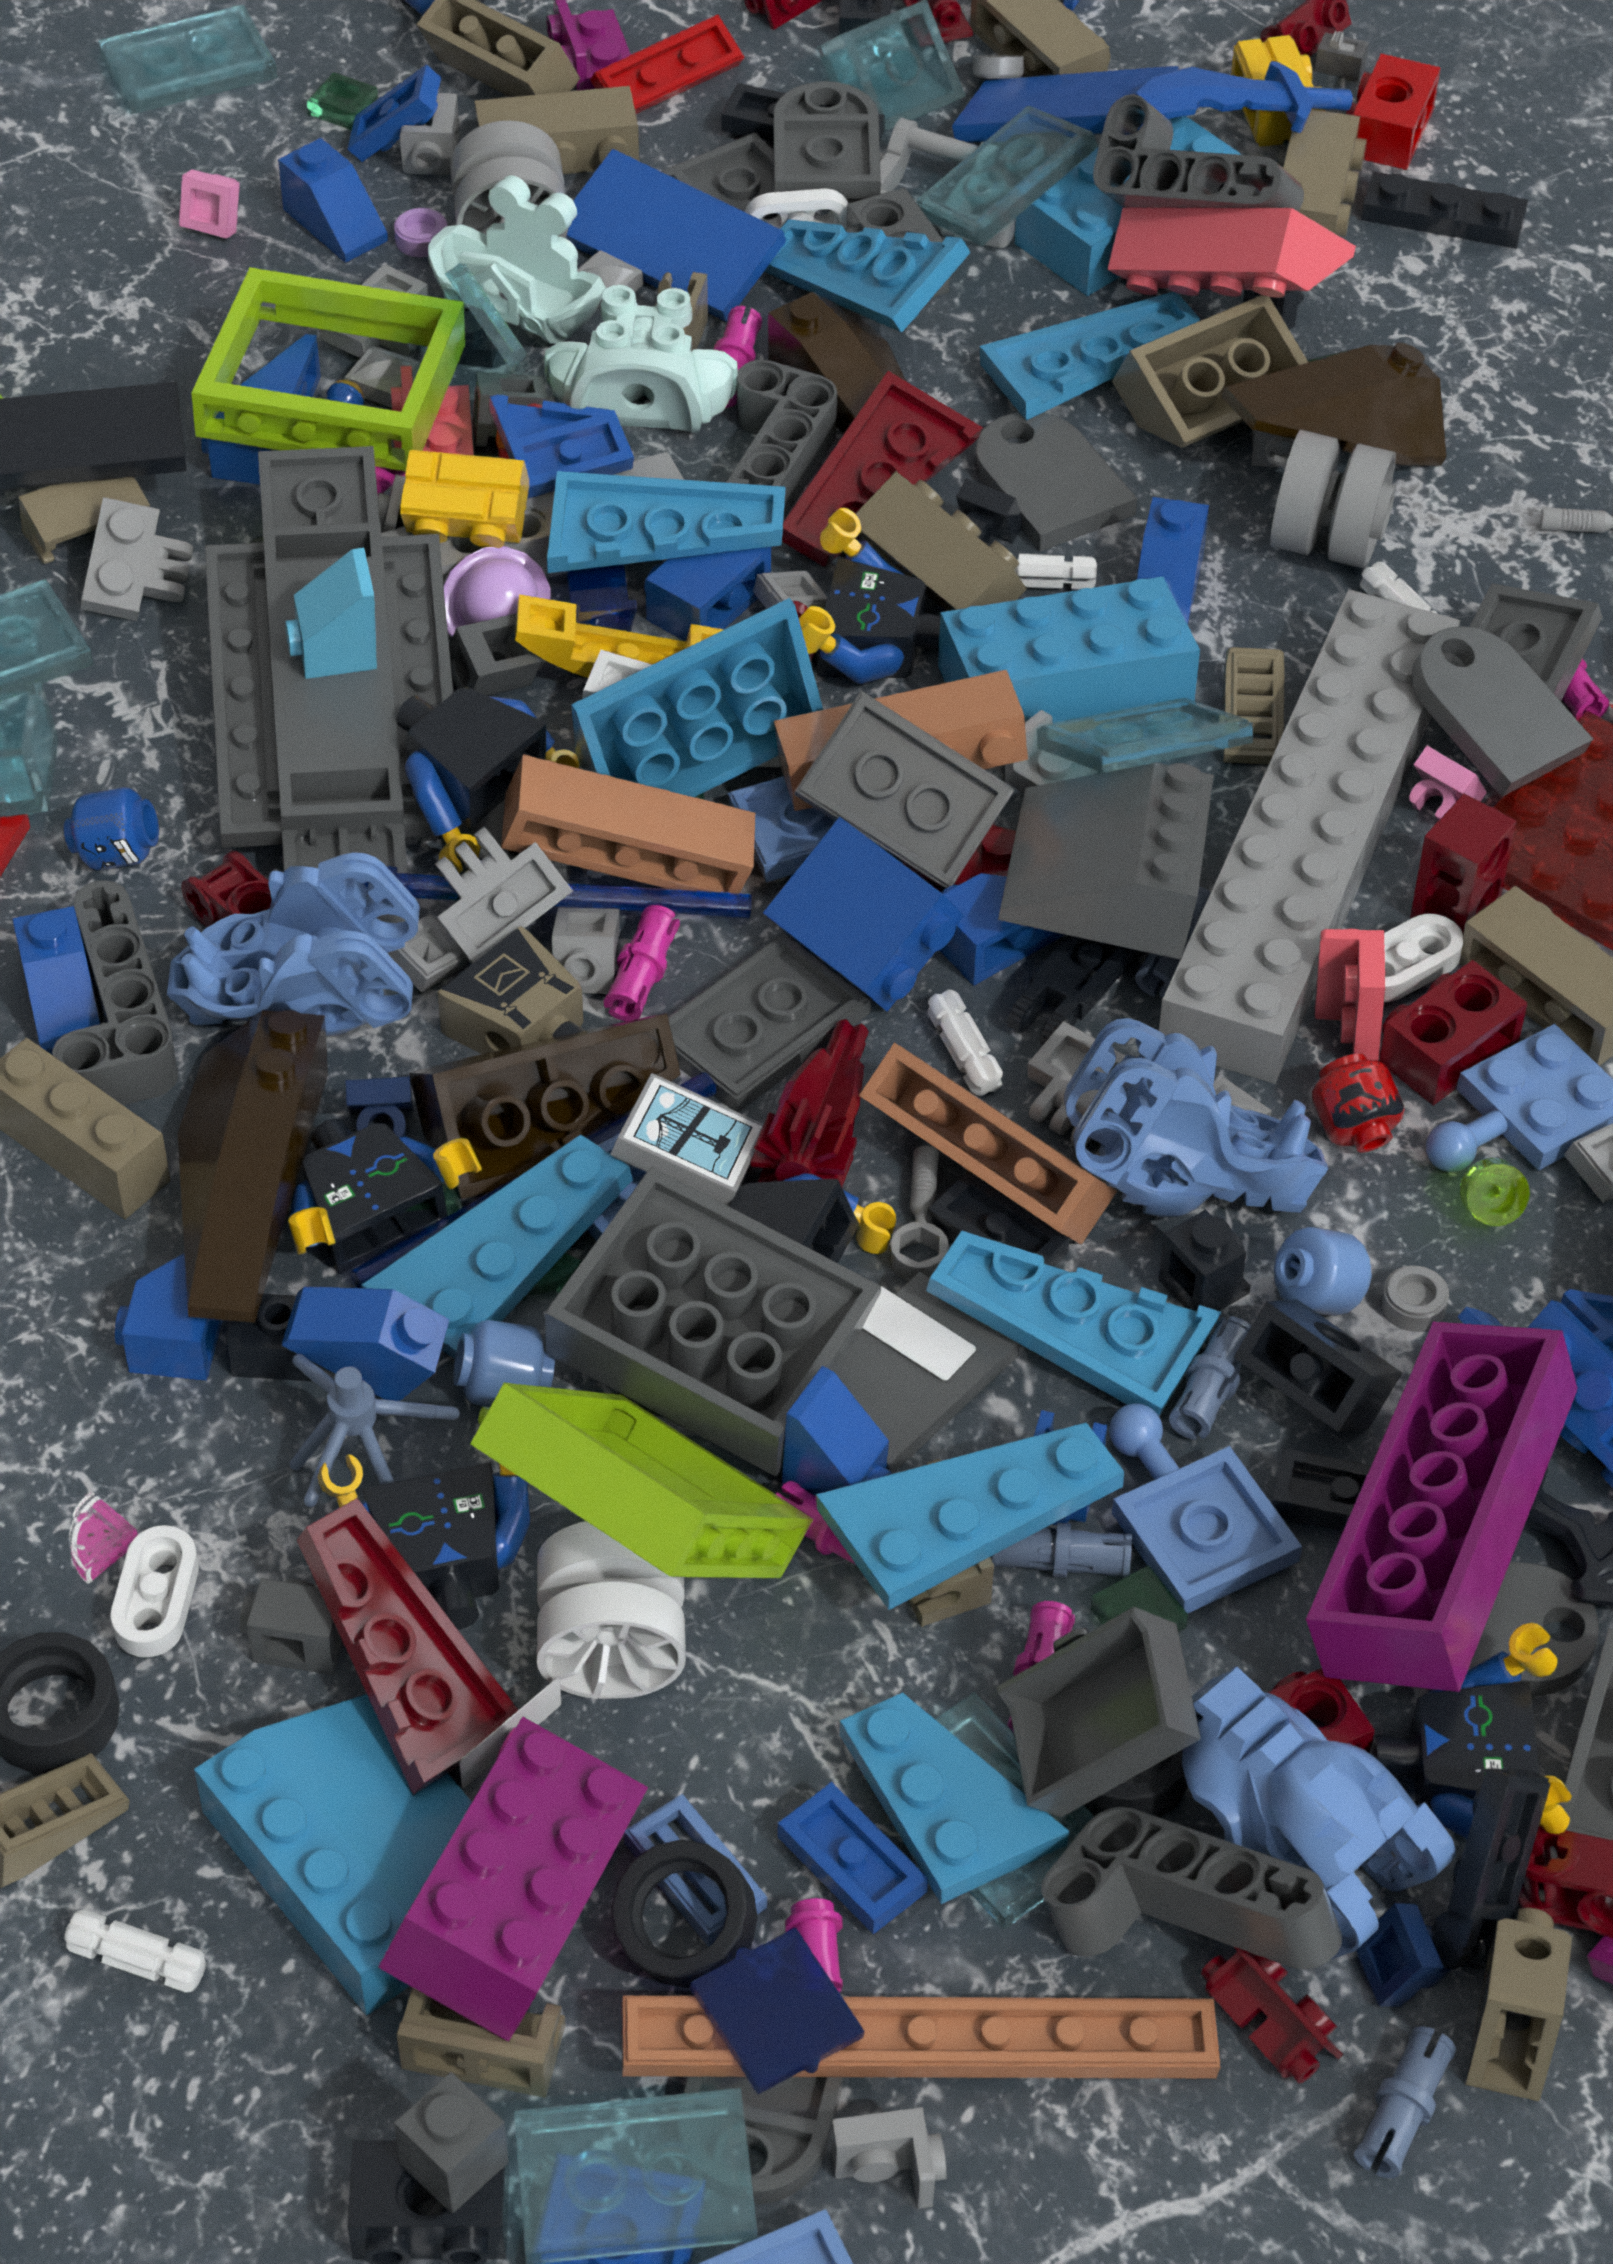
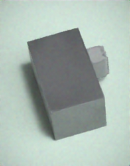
[1315,30,1369,81]

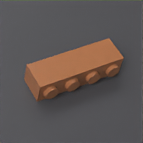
[774,670,1028,811]
[501,755,755,905]
[859,1042,1117,1245]

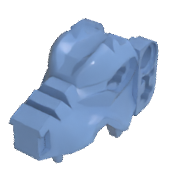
[167,853,420,1037]
[1064,1018,1328,1217]
[1182,1666,1456,1959]

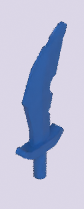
[1135,61,1353,133]

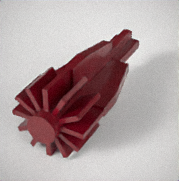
[751,1019,869,1187]

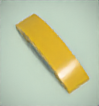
[515,594,724,678]

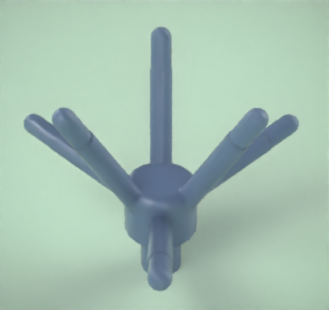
[289,1354,460,1507]

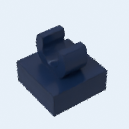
[345,1076,414,1138]
[1356,1903,1452,2007]

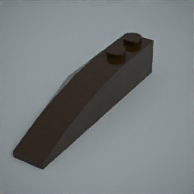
[177,1010,328,1323]

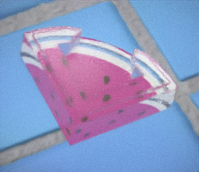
[69,1490,138,1584]

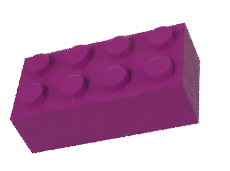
[378,1716,649,2042]

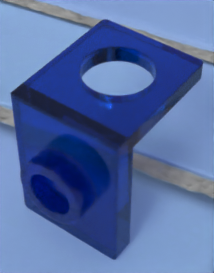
[566,564,637,632]

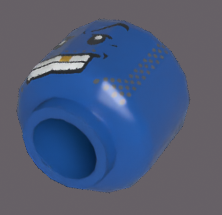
[64,787,159,871]

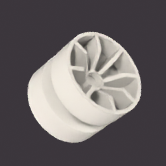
[537,1521,686,1699]

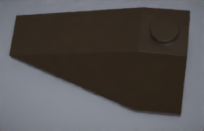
[768,292,907,434]
[1221,343,1447,466]
[409,1013,681,1199]

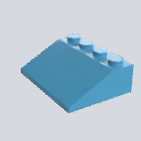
[571,598,823,797]
[194,1694,472,2016]

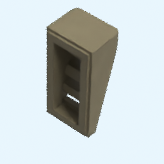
[1223,647,1284,765]
[0,1753,130,1889]

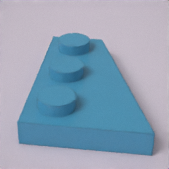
[839,1692,1069,1904]

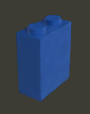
[763,817,964,1012]

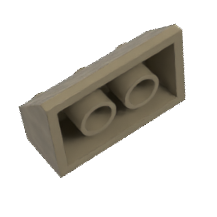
[1112,295,1309,448]

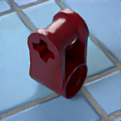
[181,851,272,927]
[1518,1826,1613,1938]

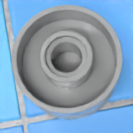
[450,121,569,238]
[1270,430,1396,569]

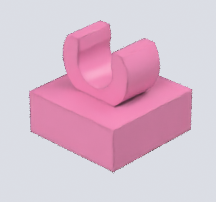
[179,170,240,239]
[1409,746,1487,821]

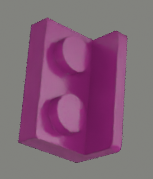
[546,0,631,91]

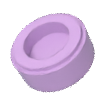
[394,208,447,257]

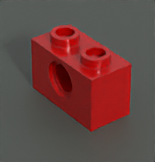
[1346,53,1441,170]

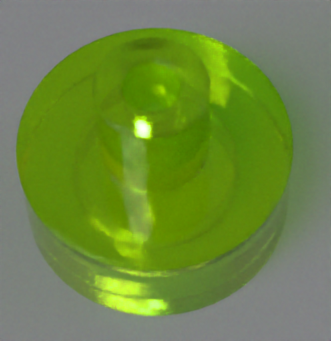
[1460,1158,1530,1226]

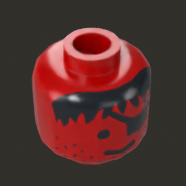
[1312,1053,1405,1153]

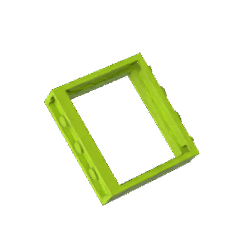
[191,267,465,471]
[470,1383,813,1578]

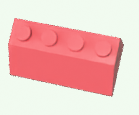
[1107,207,1356,298]

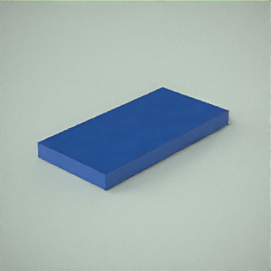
[952,66,1179,143]
[565,149,786,322]

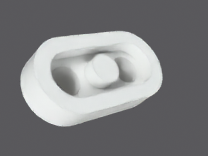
[745,189,848,229]
[1384,914,1463,1002]
[111,1525,199,1657]

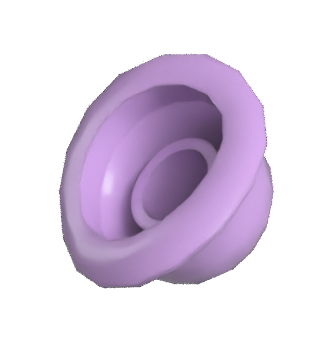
[444,546,551,637]

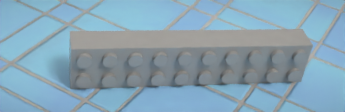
[1159,589,1460,1084]

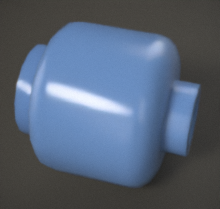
[1274,1227,1372,1316]
[453,1320,555,1407]

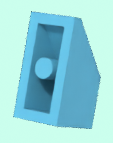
[285,548,377,679]

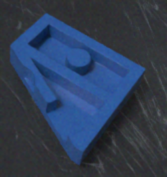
[489,395,634,499]

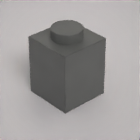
[394,2072,509,2214]

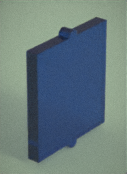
[690,1927,865,2095]

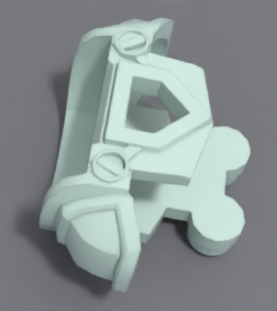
[428,175,606,344]
[544,285,738,433]

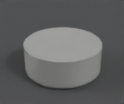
[973,55,1024,78]
[1381,1266,1449,1332]

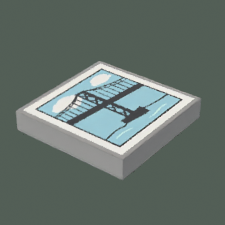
[610,1073,763,1206]

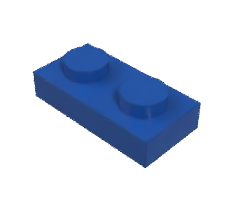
[347,64,441,162]
[778,1782,928,1935]

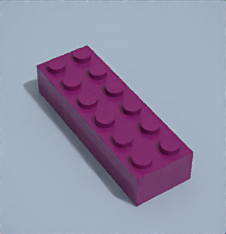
[1306,1322,1578,1692]

